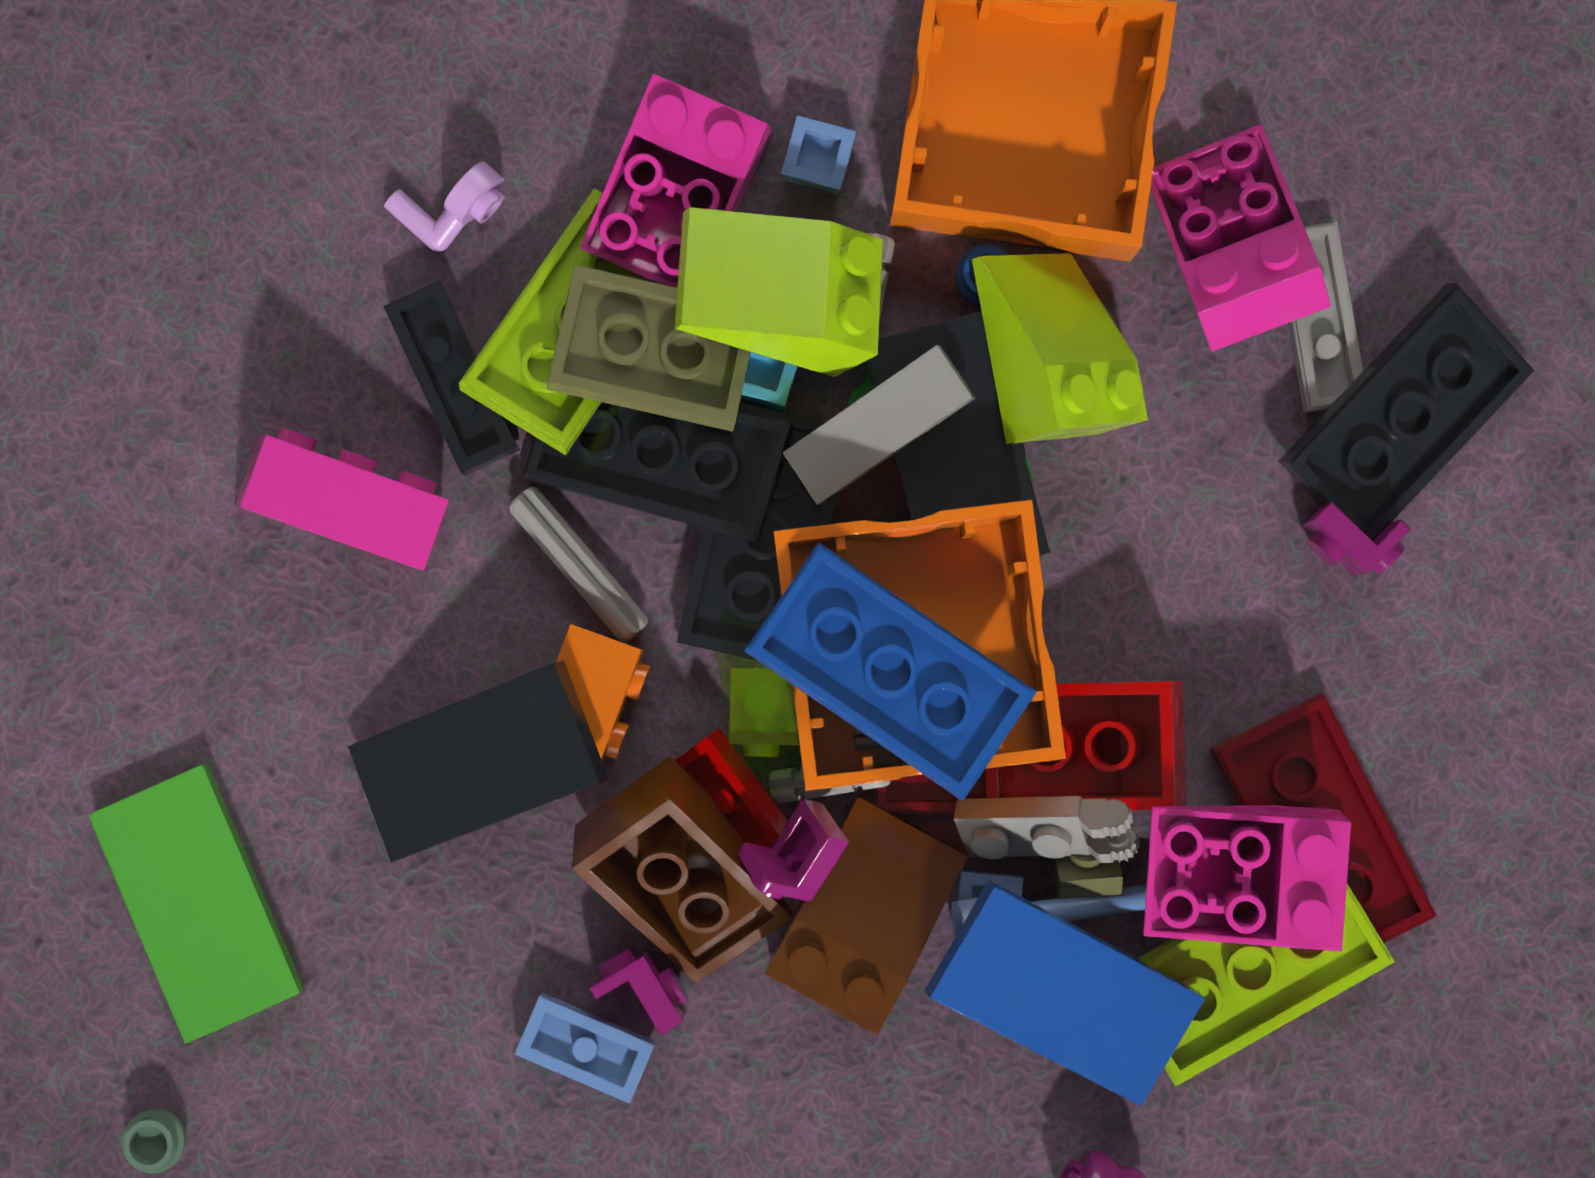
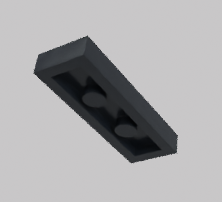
[383,280,520,476]

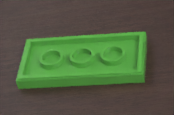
[88,764,305,1044]

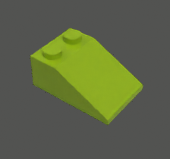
[675,207,883,377]
[972,253,1148,444]

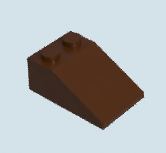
[572,756,792,983]
[765,795,968,1035]

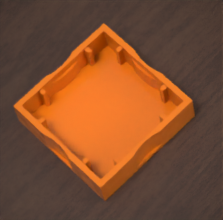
[890,0,1177,262]
[774,500,1066,791]

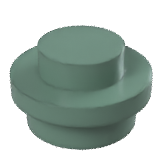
[122,1108,187,1174]

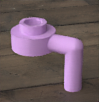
[384,161,505,252]

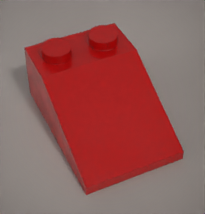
[986,681,1187,810]

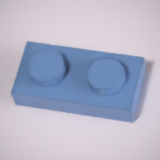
[515,992,656,1104]

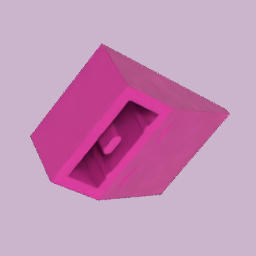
[580,74,774,288]
[1151,124,1331,352]
[1143,805,1351,952]

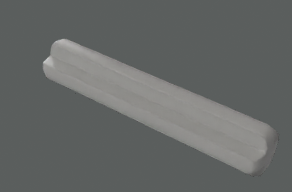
[509,486,648,642]

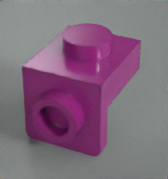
[1301,502,1411,575]
[738,798,849,902]
[590,948,689,1035]

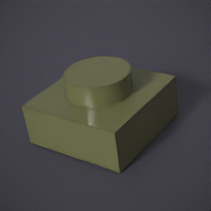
[1051,854,1123,899]

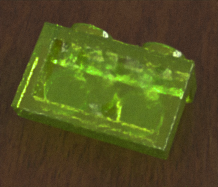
[729,668,800,757]

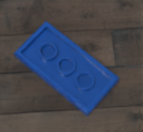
[744,543,1037,801]
[925,880,1205,1106]

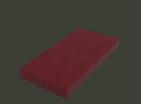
[1210,693,1437,943]

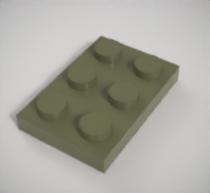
[547,265,750,432]

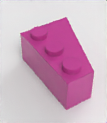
[234,427,449,571]

